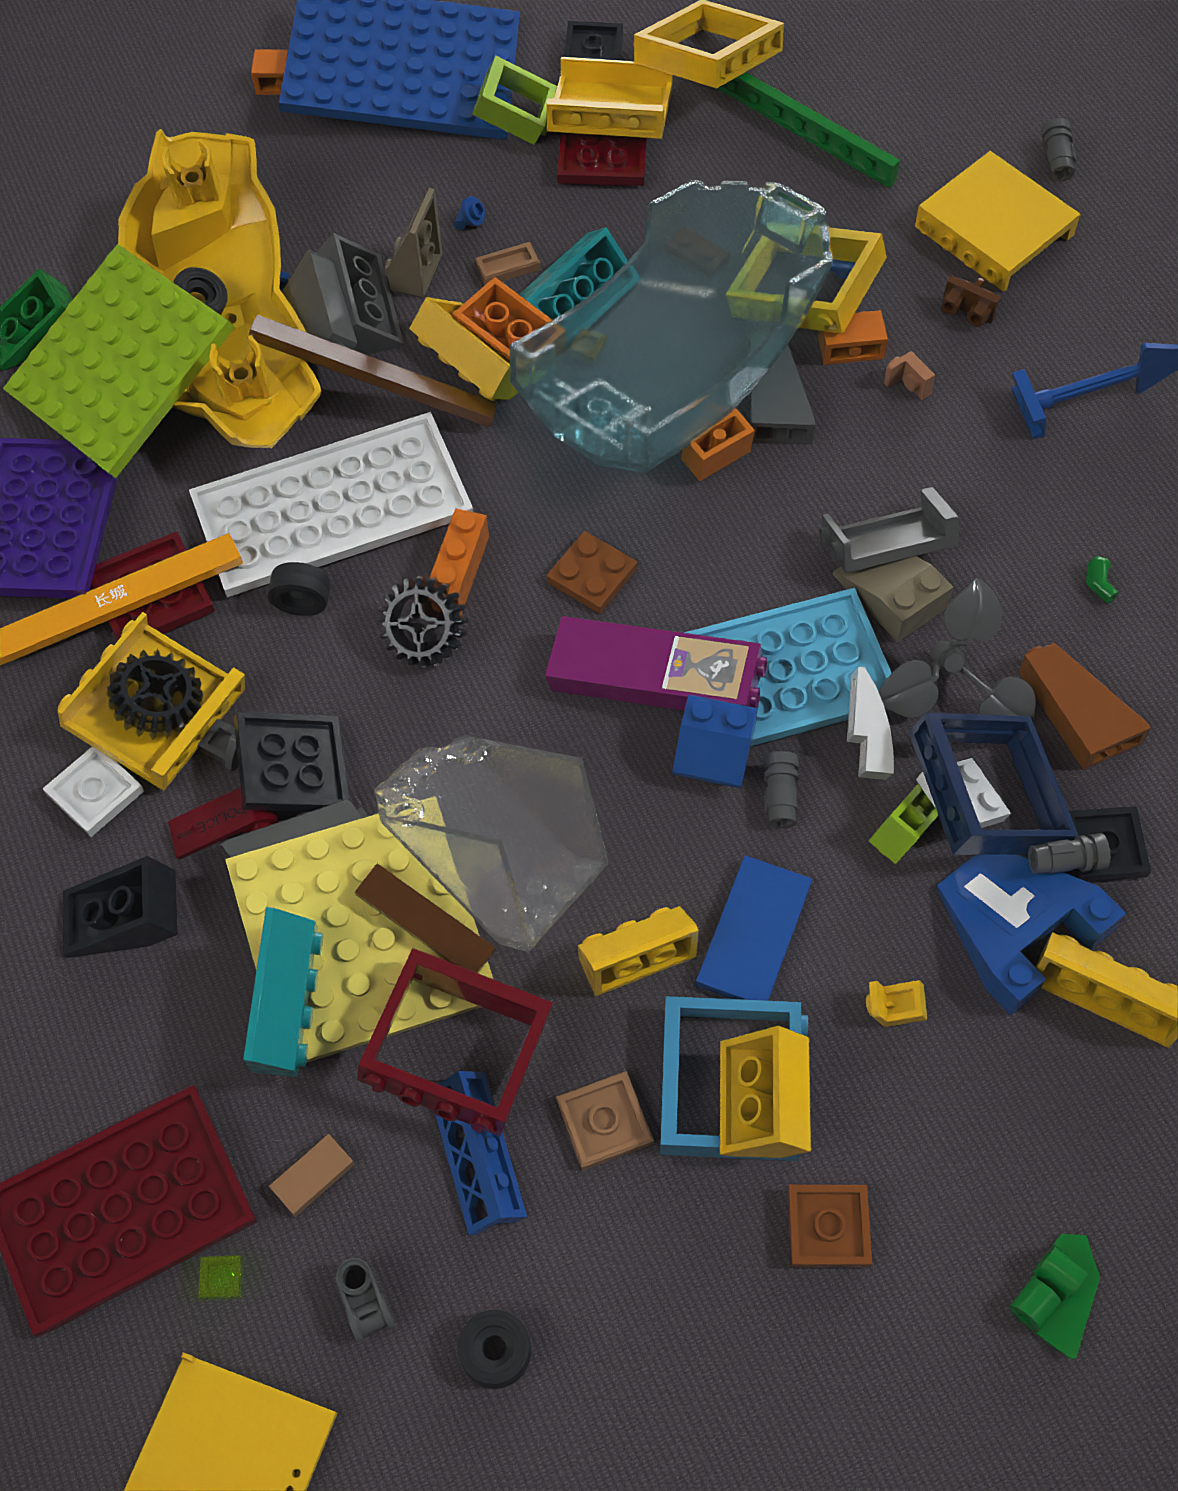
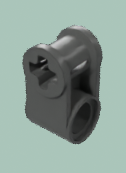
[336,1258,395,1343]

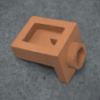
[884,351,935,400]

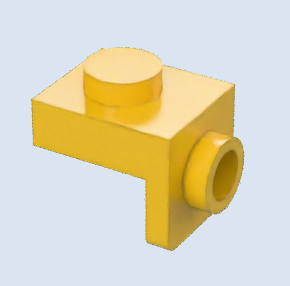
[866,980,927,1027]

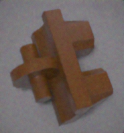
[941,275,1001,328]

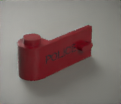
[168,787,279,860]

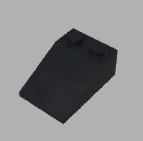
[63,856,178,958]

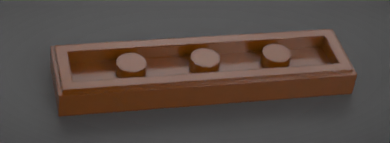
[355,863,496,973]

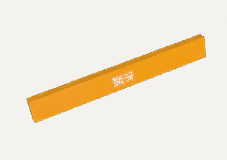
[0,533,243,666]

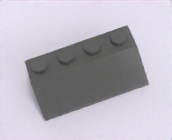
[315,233,404,355]

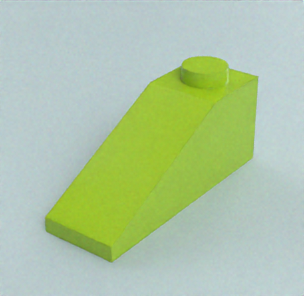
[868,783,938,864]

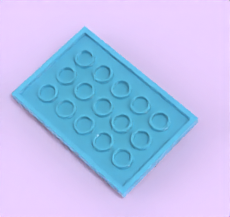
[684,588,892,746]

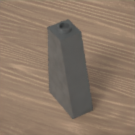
[282,250,357,350]
[749,333,815,444]
[221,799,368,858]

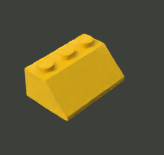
[578,906,699,997]
[720,1026,811,1158]

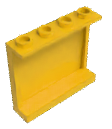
[546,57,673,139]
[915,151,1081,292]
[58,612,245,791]

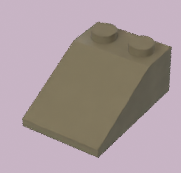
[385,188,443,297]
[833,556,954,642]

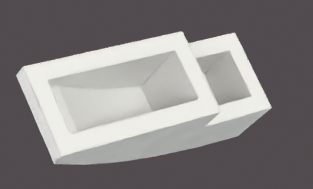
[847,667,894,780]

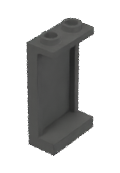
[819,487,959,573]

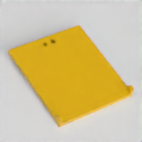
[124,1352,338,1491]

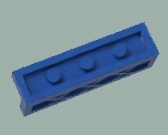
[435,1071,527,1236]

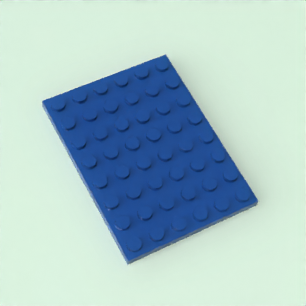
[279,0,520,140]

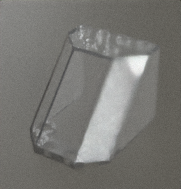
[374,735,609,952]

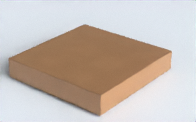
[556,1071,654,1171]

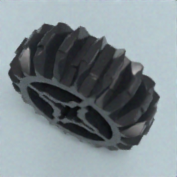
[377,576,468,668]
[107,648,203,740]

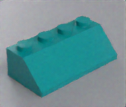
[519,227,639,347]
[243,907,323,1077]

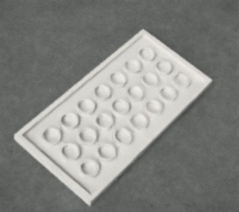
[189,412,473,597]

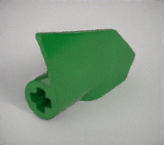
[1009,1234,1100,1359]

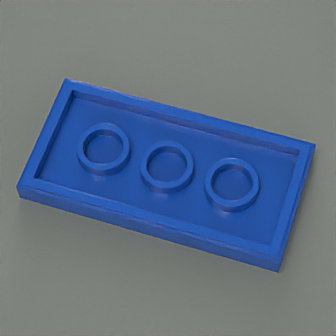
[695,855,813,1001]

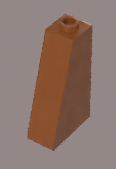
[1019,643,1151,770]

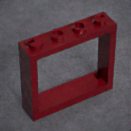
[357,948,553,1137]

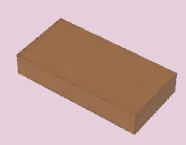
[474,242,541,286]
[269,1134,355,1217]

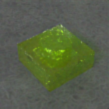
[198,1255,243,1301]

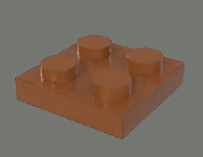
[546,530,638,614]
[788,1184,872,1268]

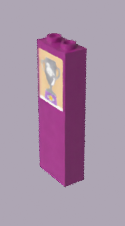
[545,616,767,711]

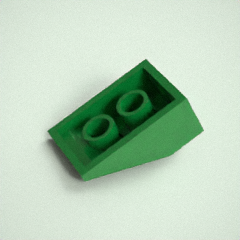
[0,268,73,371]

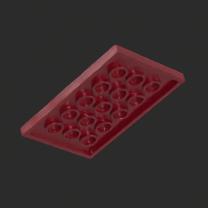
[0,1085,258,1338]

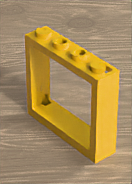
[633,0,784,89]
[726,221,887,334]

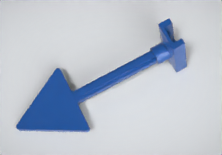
[1012,343,1178,440]

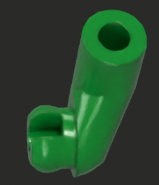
[1086,556,1119,604]

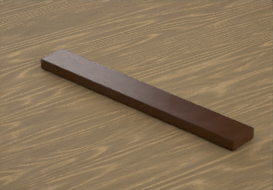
[247,315,497,427]

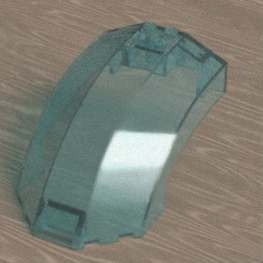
[510,180,833,473]

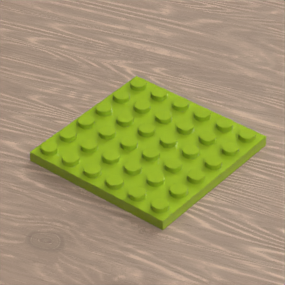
[3,244,235,478]

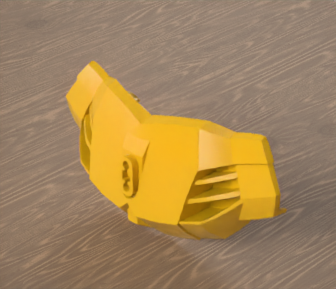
[118,129,321,448]

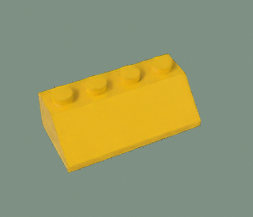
[409,297,544,401]
[1035,932,1178,1048]

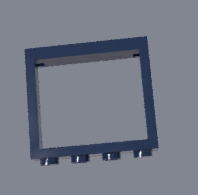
[909,712,1079,855]

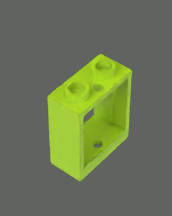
[472,55,557,145]

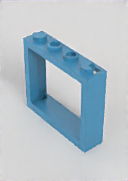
[660,996,808,1161]

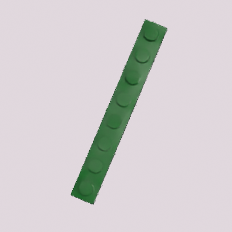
[717,72,900,188]

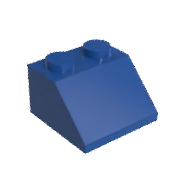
[672,695,758,789]

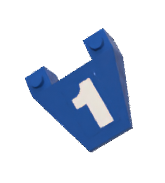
[936,855,1126,1016]

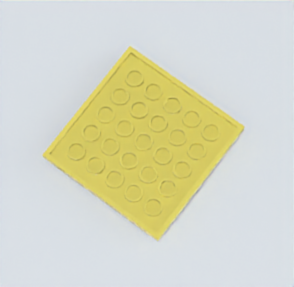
[225,797,493,1063]

